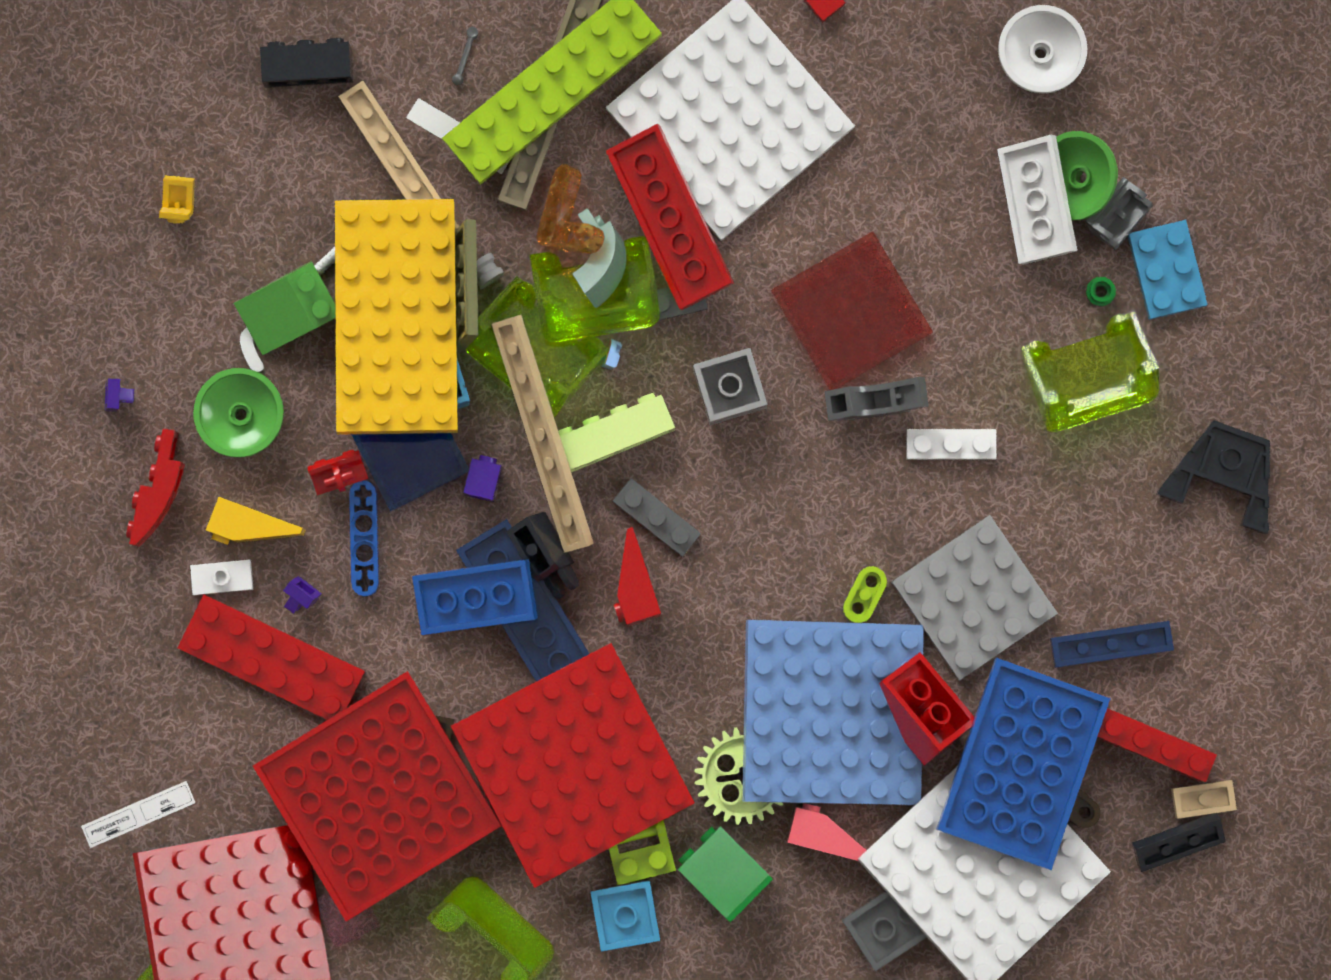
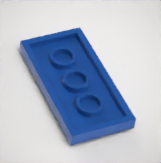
[412,559,538,635]

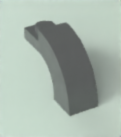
[825,377,929,421]

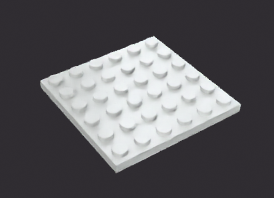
[606,0,855,241]
[858,766,1111,980]

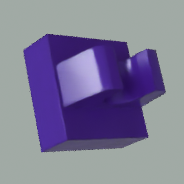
[104,378,134,412]
[283,576,322,614]

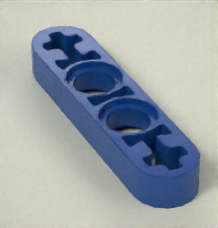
[349,480,379,597]

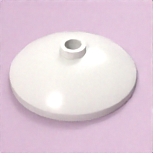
[998,5,1087,93]

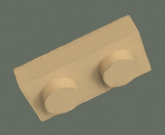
[1171,780,1237,819]

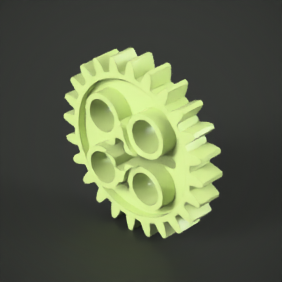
[694,727,783,825]

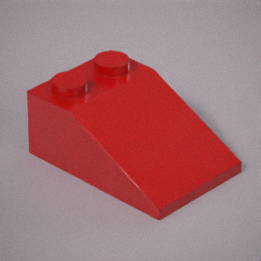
[614,527,661,627]
[879,652,975,766]

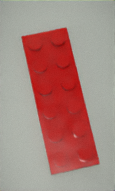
[606,124,734,310]
[177,594,366,720]

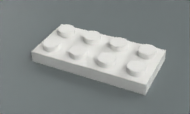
[997,135,1077,265]

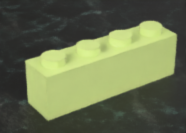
[558,393,675,473]

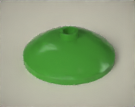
[1056,131,1118,220]
[193,368,284,458]

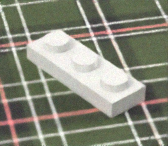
[906,429,996,460]

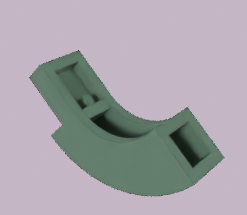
[572,208,626,308]

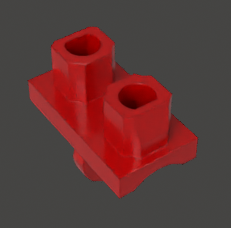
[307,450,368,496]

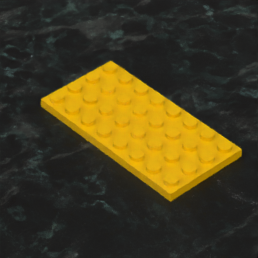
[335,199,458,435]

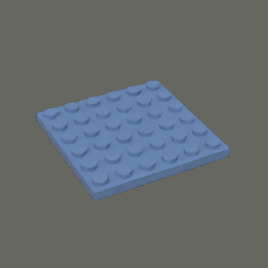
[742,620,924,805]

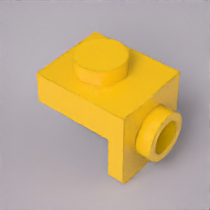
[159,175,195,223]

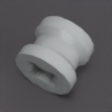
[477,253,504,289]

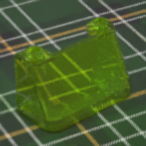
[529,236,660,343]
[466,276,609,417]
[1021,311,1159,432]
[426,876,554,980]

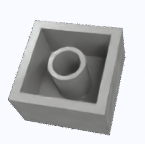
[693,348,768,425]

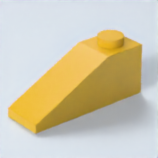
[206,497,306,545]

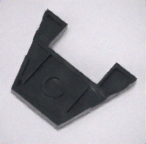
[1156,420,1270,535]

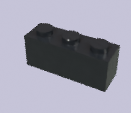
[260,38,353,88]

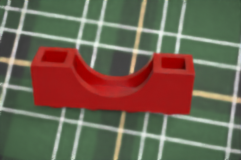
[1097,708,1217,782]

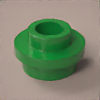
[1086,277,1116,307]

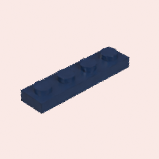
[1050,621,1174,668]

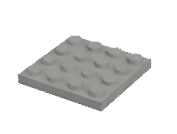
[891,515,1058,681]

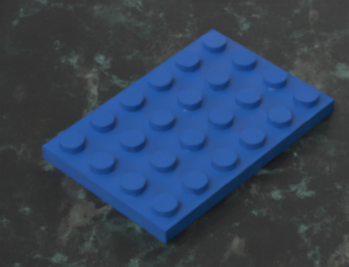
[936,658,1110,870]

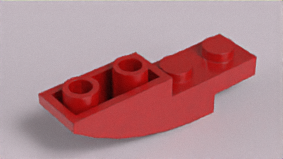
[126,428,185,547]

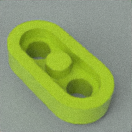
[843,566,887,623]

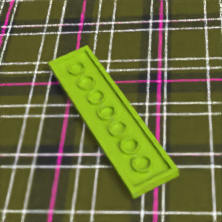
[442,0,662,185]

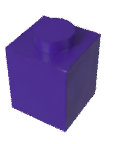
[463,455,502,502]

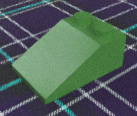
[234,261,336,355]

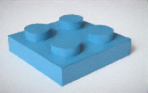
[590,881,660,951]

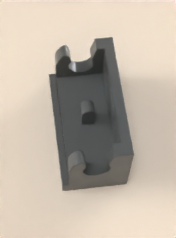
[1086,177,1153,250]

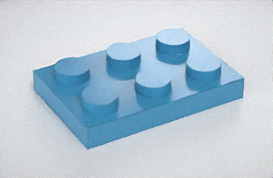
[1128,220,1208,320]

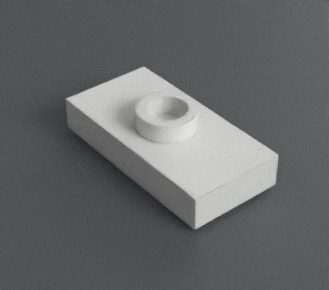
[190,560,254,596]

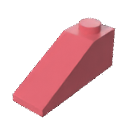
[787,803,867,861]

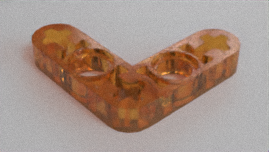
[537,164,604,254]

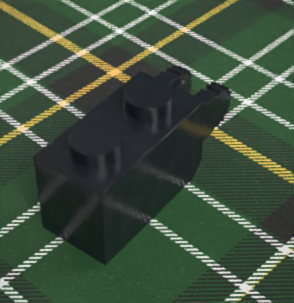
[506,512,579,599]

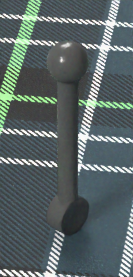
[452,27,478,85]

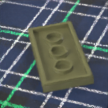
[455,219,478,351]

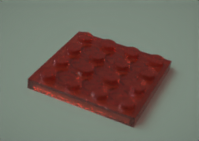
[771,231,933,390]

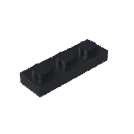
[1132,813,1226,872]

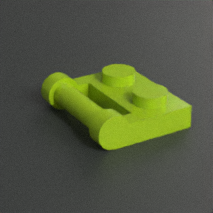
[609,820,676,885]

